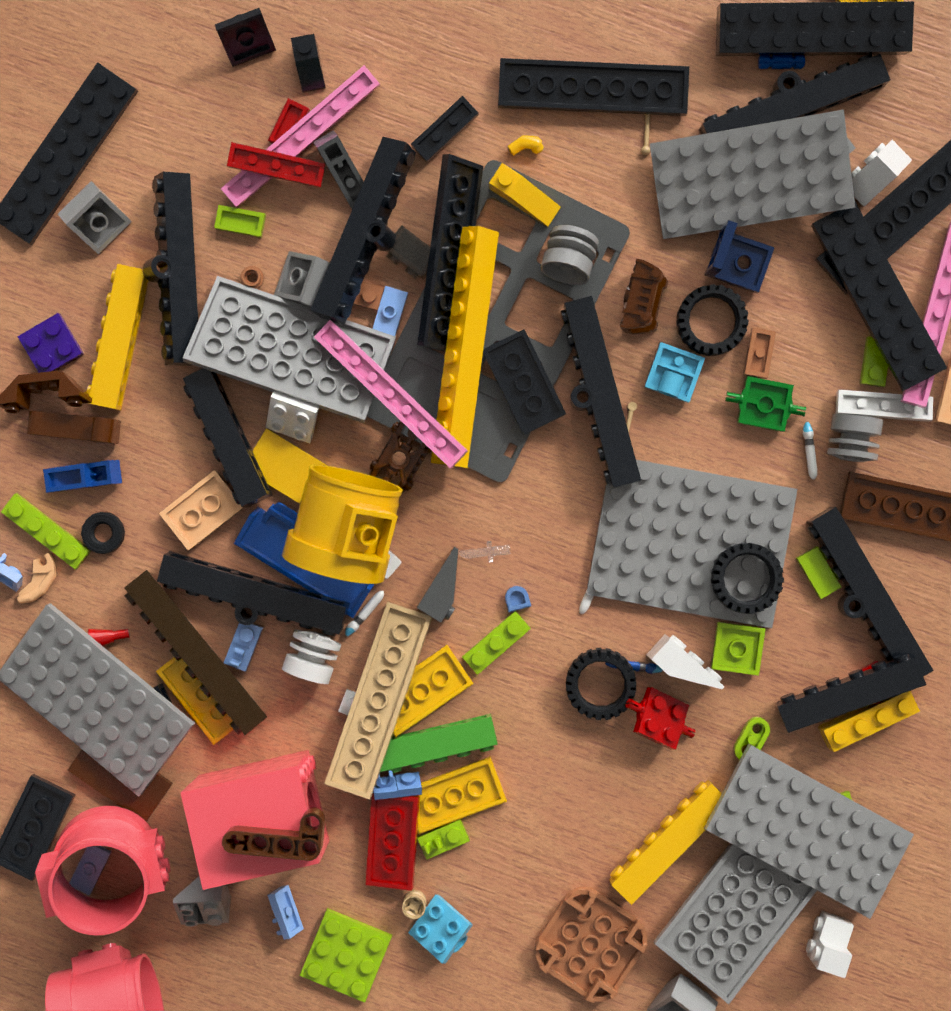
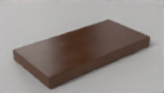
[68,750,173,822]

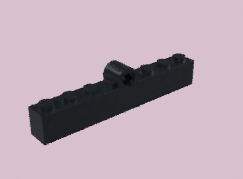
[699,54,891,135]
[310,137,416,325]
[143,171,198,366]
[560,296,641,489]
[807,507,934,677]
[157,551,350,636]

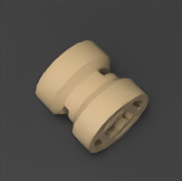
[402,890,427,919]

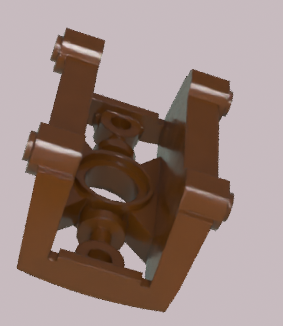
[620,259,668,335]
[369,421,432,494]

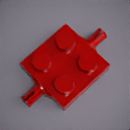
[625,687,696,750]

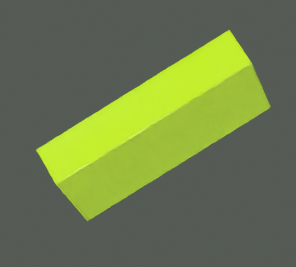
[214,205,266,238]
[796,546,841,599]

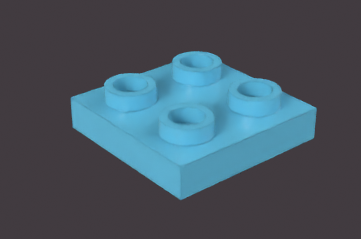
[644,342,705,403]
[408,894,473,964]

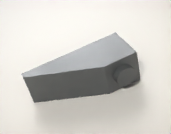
[313,130,364,209]
[417,547,459,622]

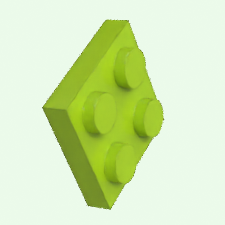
[711,622,766,676]

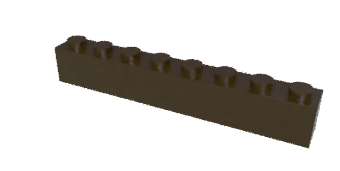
[124,570,267,735]

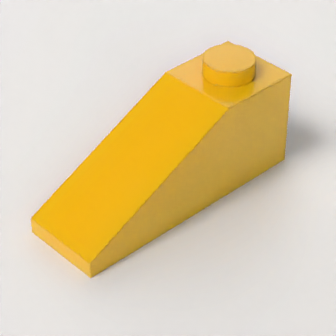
[489,163,561,227]

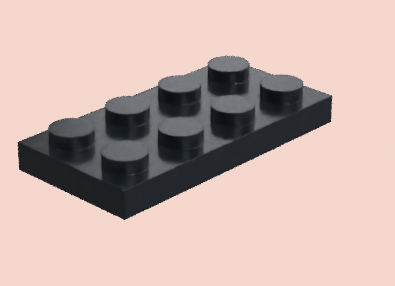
[483,329,566,435]
[0,774,76,881]

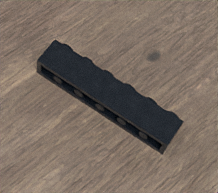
[183,368,273,508]
[777,653,926,733]

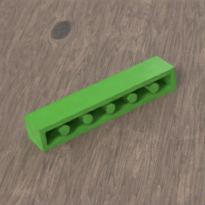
[380,714,498,773]

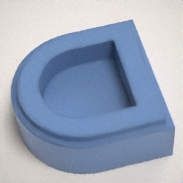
[505,586,531,612]

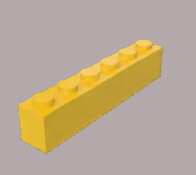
[87,264,149,411]
[609,780,722,905]

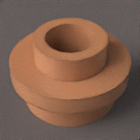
[240,266,264,289]

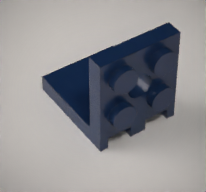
[704,220,774,294]

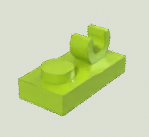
[417,819,470,860]

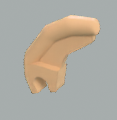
[17,553,57,604]

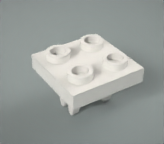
[266,391,319,444]

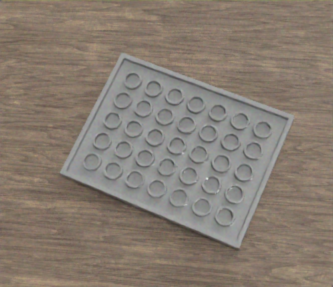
[586,460,798,628]

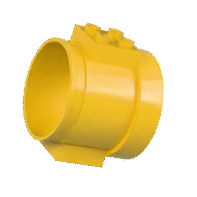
[282,465,403,584]

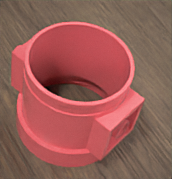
[35,806,171,936]
[45,943,164,1011]

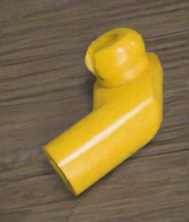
[507,135,544,156]

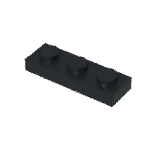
[411,96,479,163]

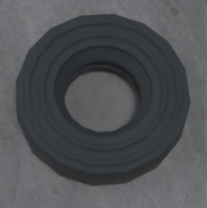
[81,512,125,554]

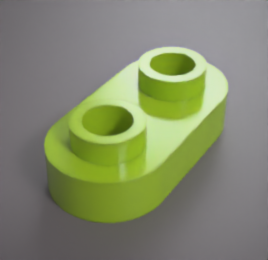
[733,717,770,760]

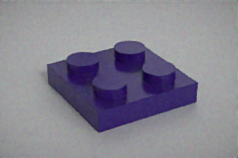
[17,313,84,373]

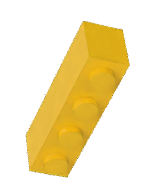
[817,691,920,752]

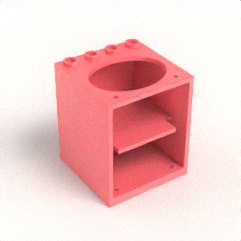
[181,750,329,890]

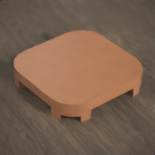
[535,887,648,1003]

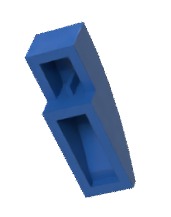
[43,460,122,493]

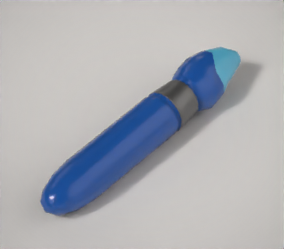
[605,661,663,674]

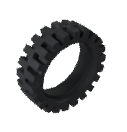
[676,284,749,356]
[711,543,784,614]
[566,648,636,720]

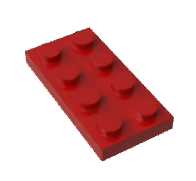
[365,793,420,891]

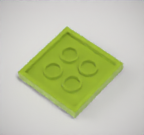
[300,908,392,1002]

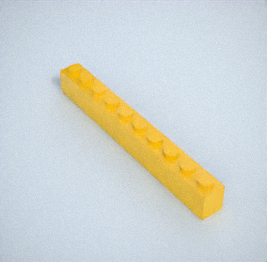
[431,226,499,468]

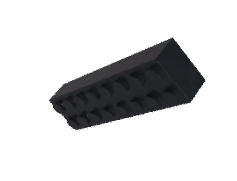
[716,1,914,56]

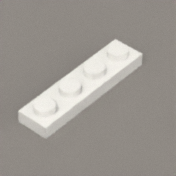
[836,390,933,422]

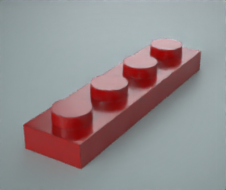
[227,142,326,188]

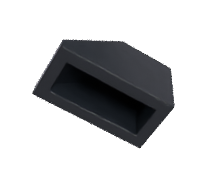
[291,34,326,93]

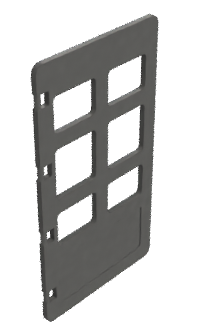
[367,160,630,482]

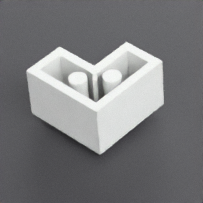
[851,140,912,206]
[806,910,854,978]

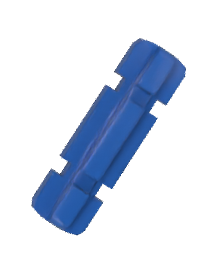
[758,55,805,69]

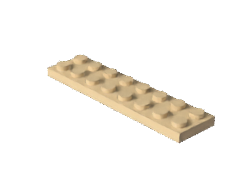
[324,602,432,800]

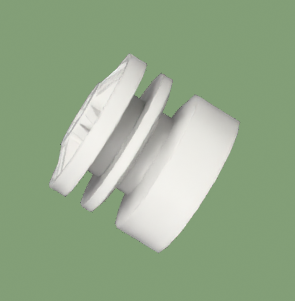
[282,630,341,684]

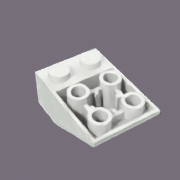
[646,634,724,689]

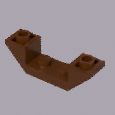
[0,370,92,414]

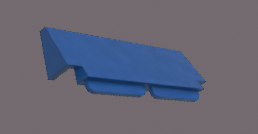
[234,502,375,618]

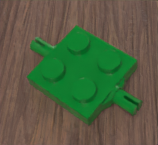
[725,376,806,432]

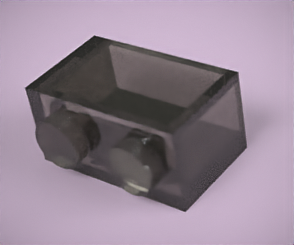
[386,225,430,280]

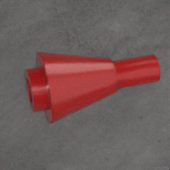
[88,628,130,647]

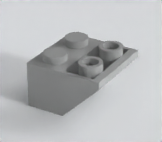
[173,876,231,927]

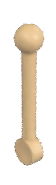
[641,114,651,156]
[626,402,637,432]

